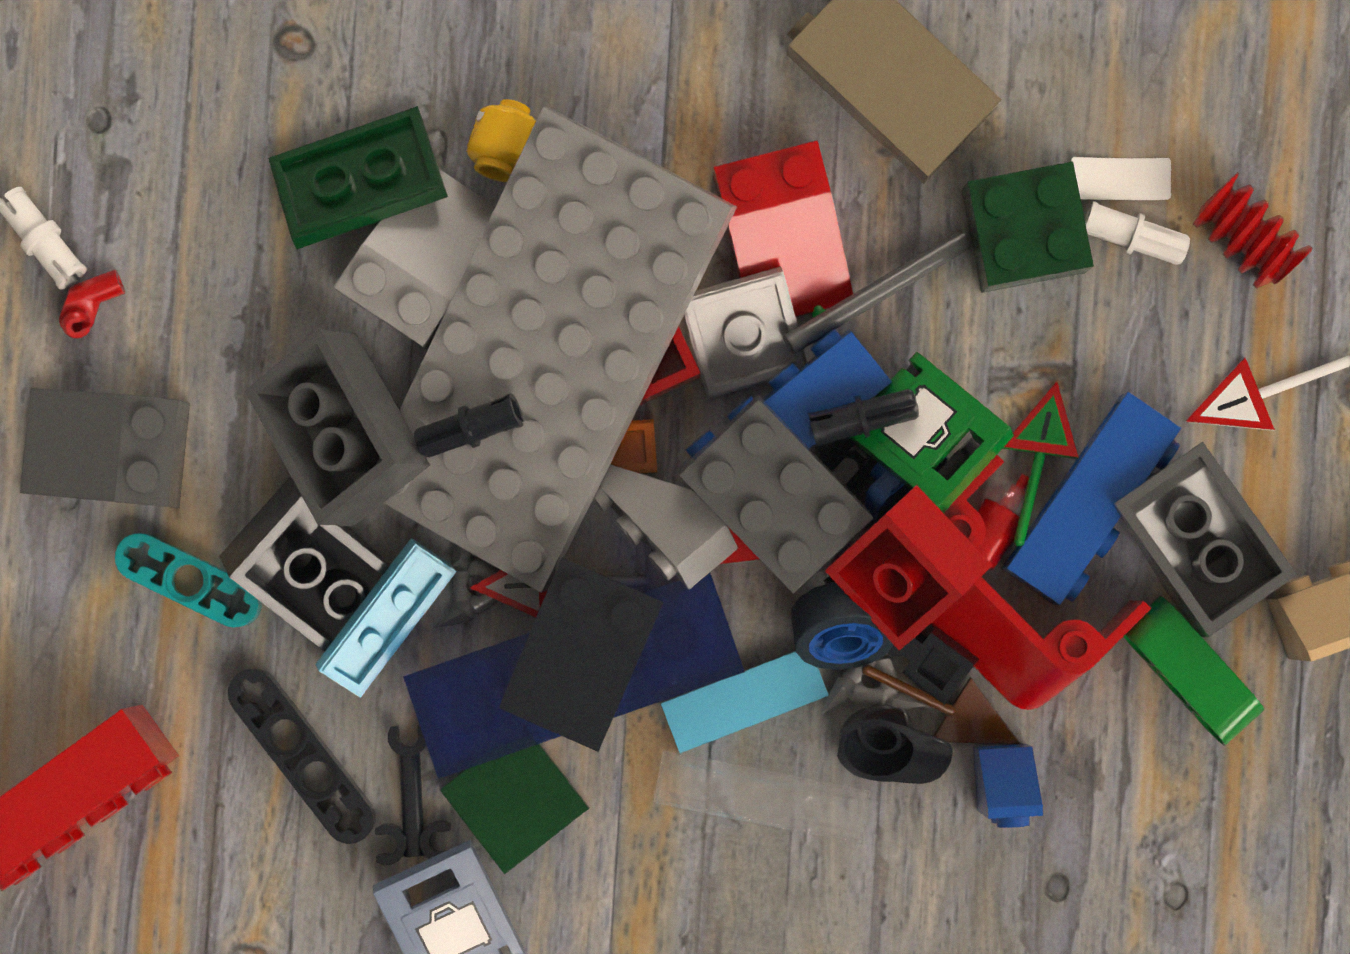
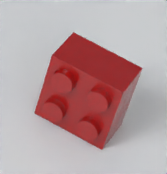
[825,485,992,651]

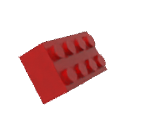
[0,704,179,891]

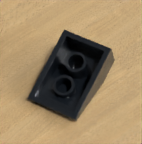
[219,477,391,651]
[499,558,664,752]

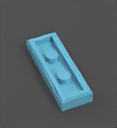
[315,538,457,698]
[661,651,829,753]

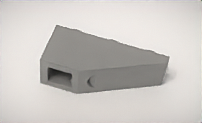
[592,464,738,590]

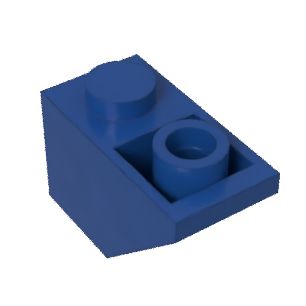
[973,744,1043,828]

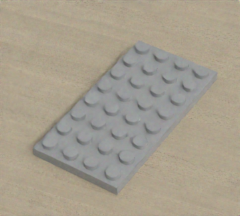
[384,107,737,593]

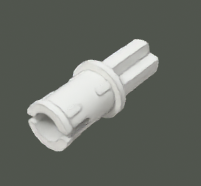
[1085,201,1190,265]

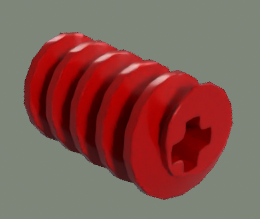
[1193,172,1313,289]

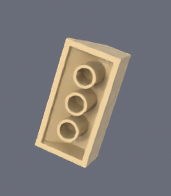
[1267,559,1350,662]

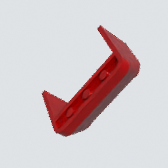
[931,455,1151,710]

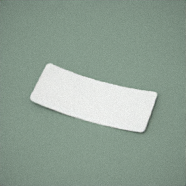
[1071,157,1171,200]

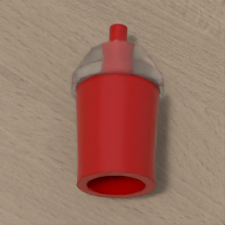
[978,474,1031,571]

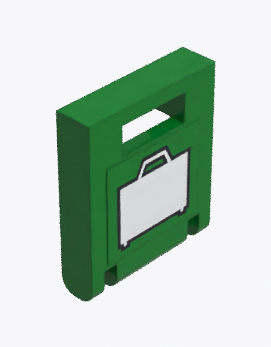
[848,352,1014,513]

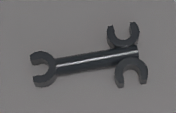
[375,724,451,865]

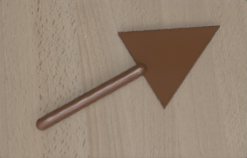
[862,664,1020,744]

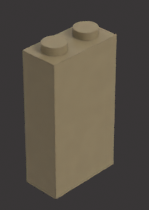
[787,0,1002,184]

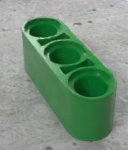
[1123,596,1265,746]

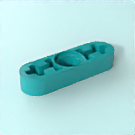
[115,533,262,627]

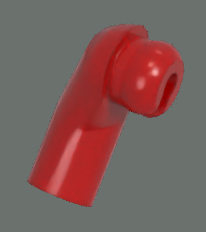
[59,269,125,339]

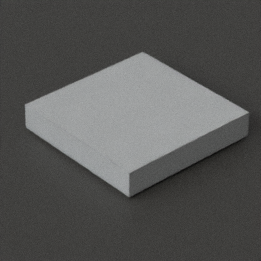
[684,267,807,399]

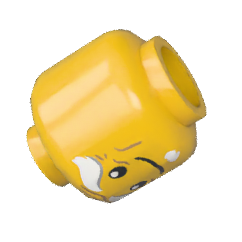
[466,99,536,182]

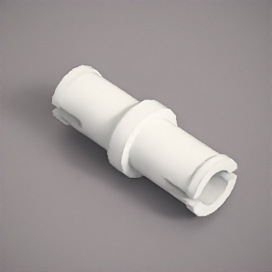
[0,187,87,290]

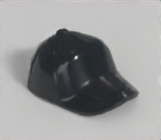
[837,705,953,784]

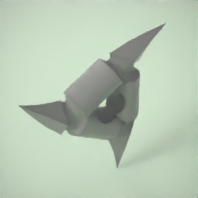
[822,654,926,716]

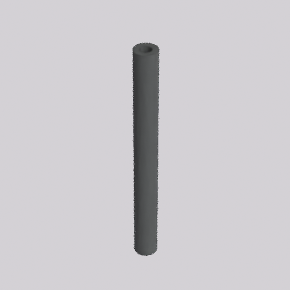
[783,230,971,354]

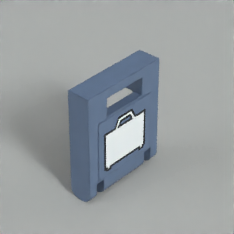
[373,840,525,954]

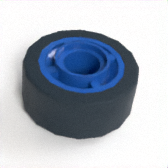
[791,582,894,670]

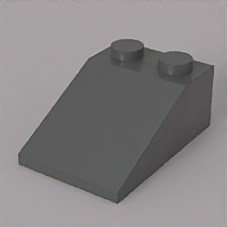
[20,388,190,508]
[1113,442,1298,637]

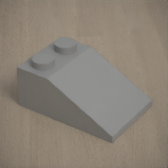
[334,169,496,350]

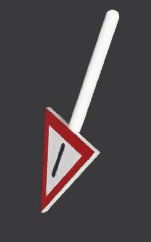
[1185,355,1350,431]

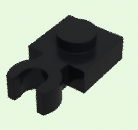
[887,627,979,705]

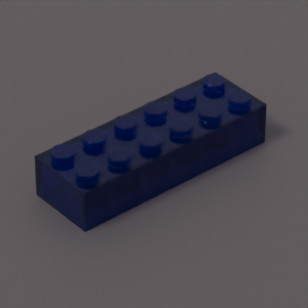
[403,573,745,779]

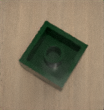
[961,161,1094,293]

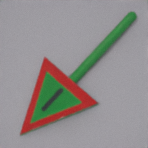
[1002,382,1079,546]

